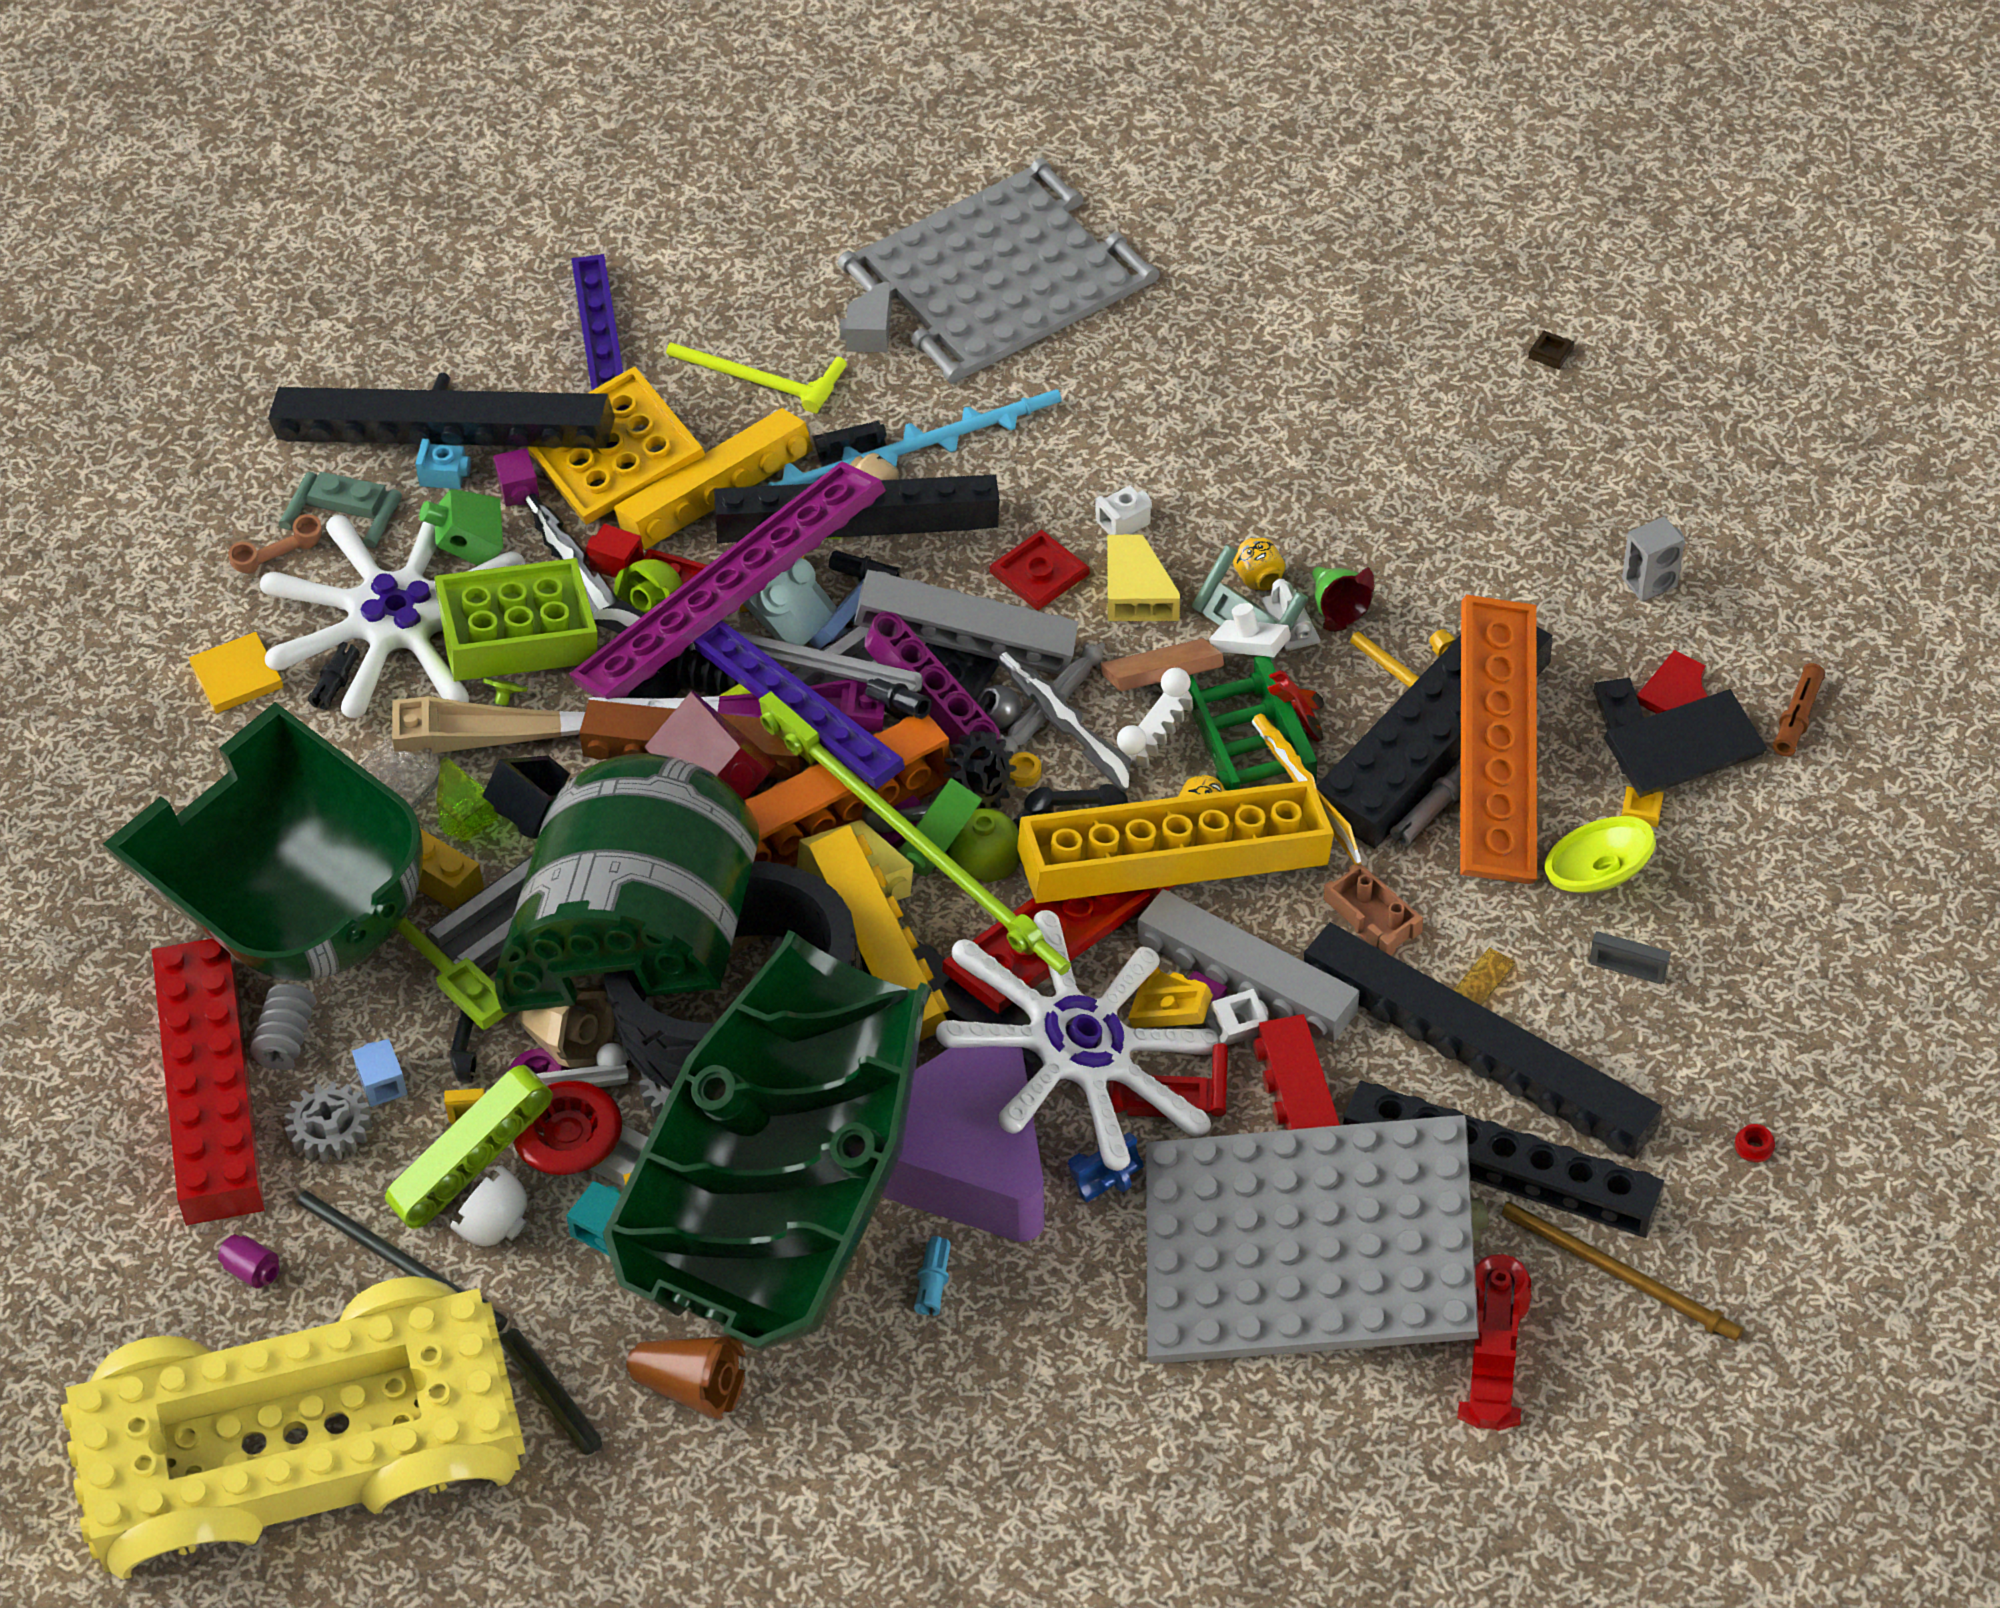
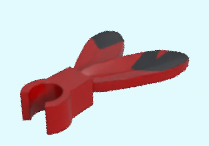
[1267,670,1324,742]

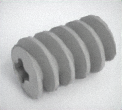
[250,984,316,1070]

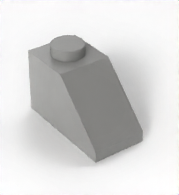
[840,282,892,352]

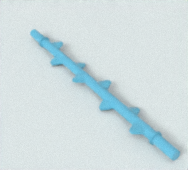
[766,389,1062,486]

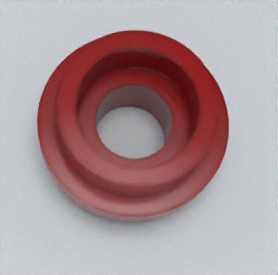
[1734,1124,1775,1162]

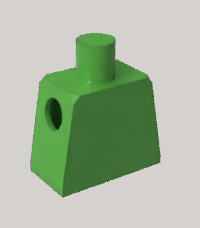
[419,489,503,566]

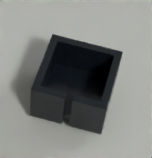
[482,755,572,839]

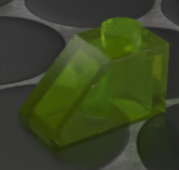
[436,757,498,844]

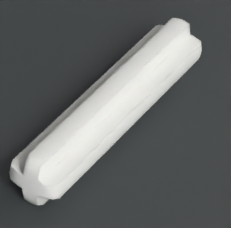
[536,1064,628,1087]

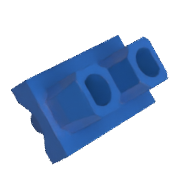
[1067,1132,1144,1203]

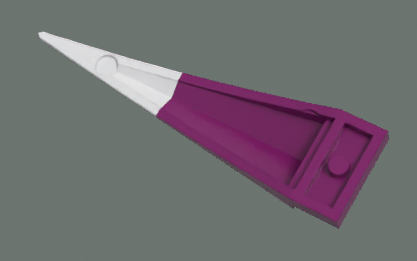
[589,679,885,732]

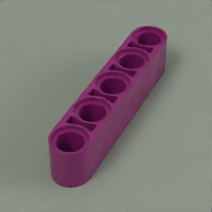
[864,612,999,745]

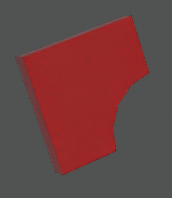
[1636,650,1708,714]

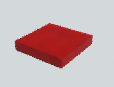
[989,529,1090,611]

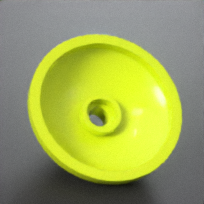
[1545,816,1656,893]

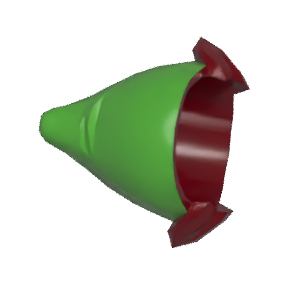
[1312,567,1375,632]

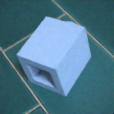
[352,1038,408,1107]

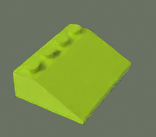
[434,558,598,682]

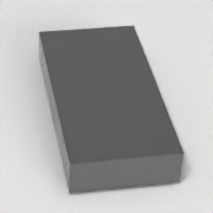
[1589,931,1671,985]

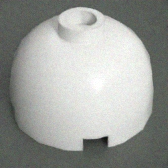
[450,1165,527,1247]

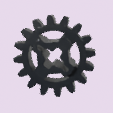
[943,731,1017,809]

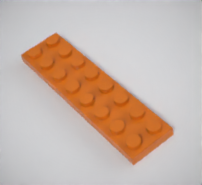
[1460,594,1537,884]

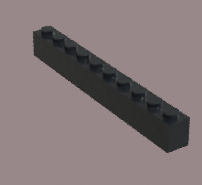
[268,387,615,449]
[1304,922,1663,1159]

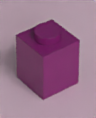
[493,448,540,507]

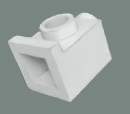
[1095,485,1152,535]
[1204,989,1269,1046]

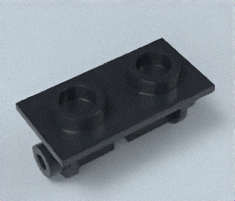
[812,420,887,467]

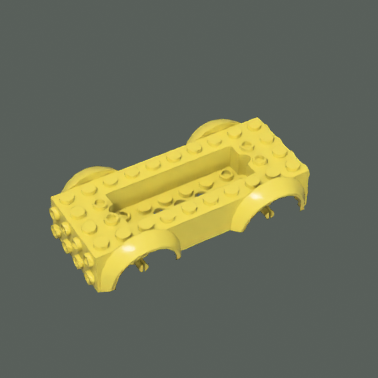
[61,1276,525,1580]

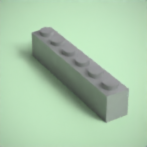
[854,570,1078,674]
[1138,889,1359,1043]

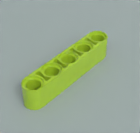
[385,1065,552,1229]

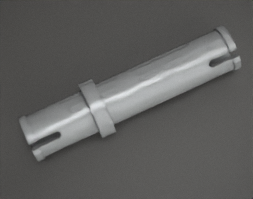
[1390,760,1461,847]

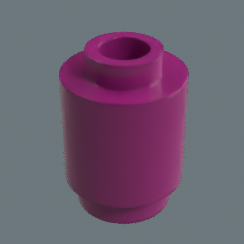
[218,1234,280,1289]

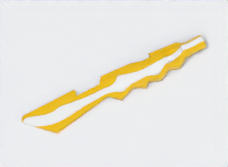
[1252,714,1361,866]

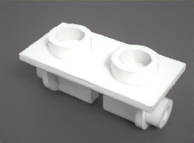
[1262,579,1321,651]

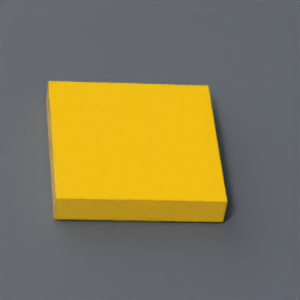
[188,632,284,714]

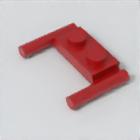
[1108,1043,1228,1117]

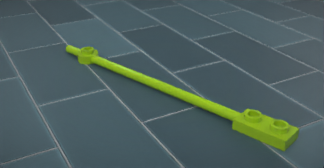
[759,691,1071,975]
[396,917,511,1031]

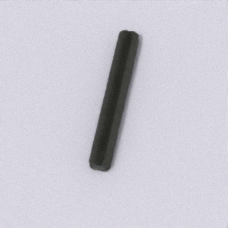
[500,1328,602,1455]

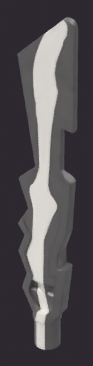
[998,652,1131,792]

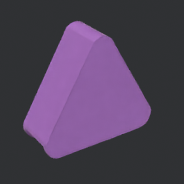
[881,1046,1045,1242]

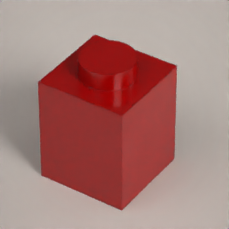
[586,523,644,578]

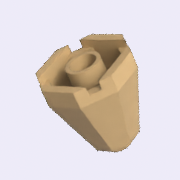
[518,987,615,1068]

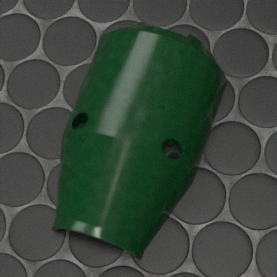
[603,930,932,1352]

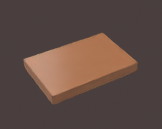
[1100,638,1224,692]

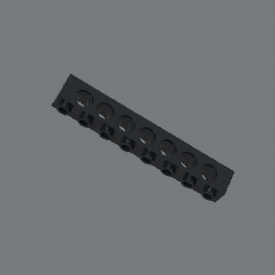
[1343,1080,1665,1238]

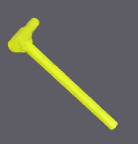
[666,342,847,414]

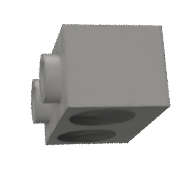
[1622,516,1685,602]

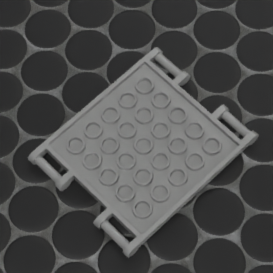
[838,158,1160,384]

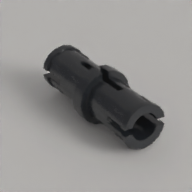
[308,642,360,710]

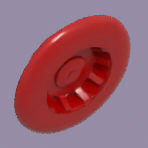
[513,1080,623,1175]

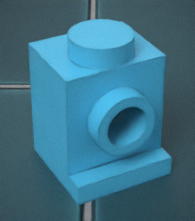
[415,439,471,489]

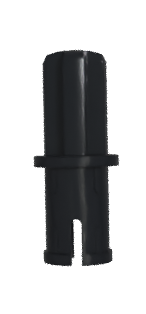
[828,550,900,582]
[865,678,932,719]

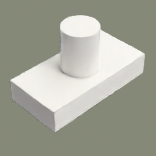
[1209,603,1291,657]

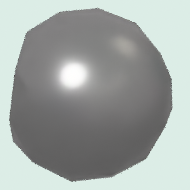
[977,685,1022,731]

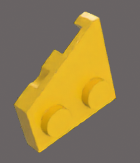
[1128,967,1213,1029]

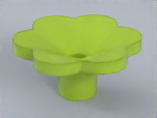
[483,677,528,706]

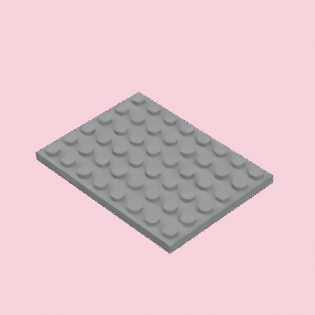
[1146,1115,1479,1363]

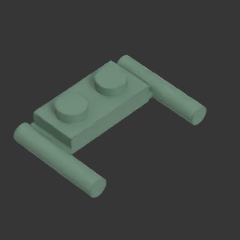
[278,471,402,548]
[1191,544,1309,661]

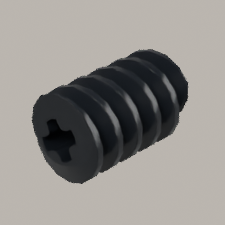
[677,643,739,697]

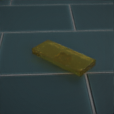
[1453,947,1515,1006]

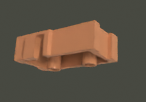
[1324,864,1423,955]

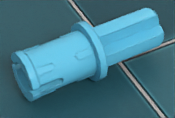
[914,1236,951,1316]

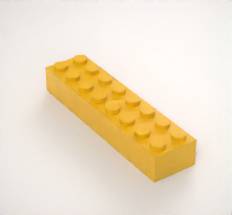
[1017,780,1334,903]

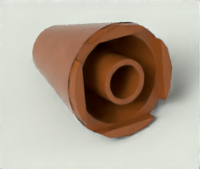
[626,1336,746,1420]

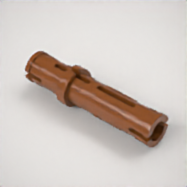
[1772,663,1826,757]

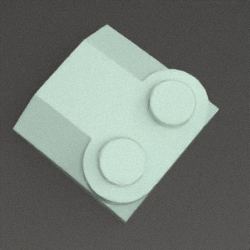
[742,558,837,646]

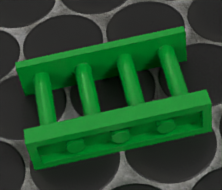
[1185,656,1318,791]

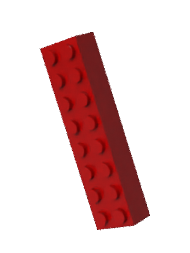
[151,938,265,1226]

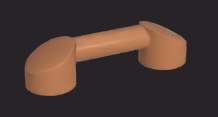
[228,514,322,574]

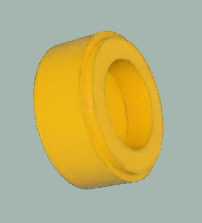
[1009,752,1042,787]

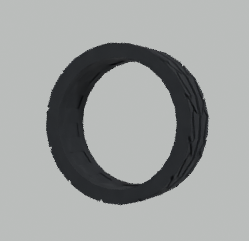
[604,861,864,1090]

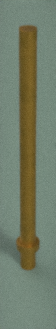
[1501,1201,1744,1342]

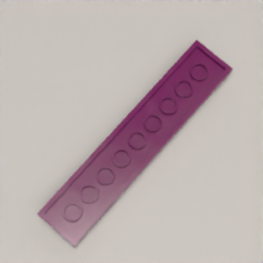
[569,461,886,699]

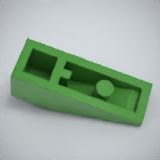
[899,778,982,877]

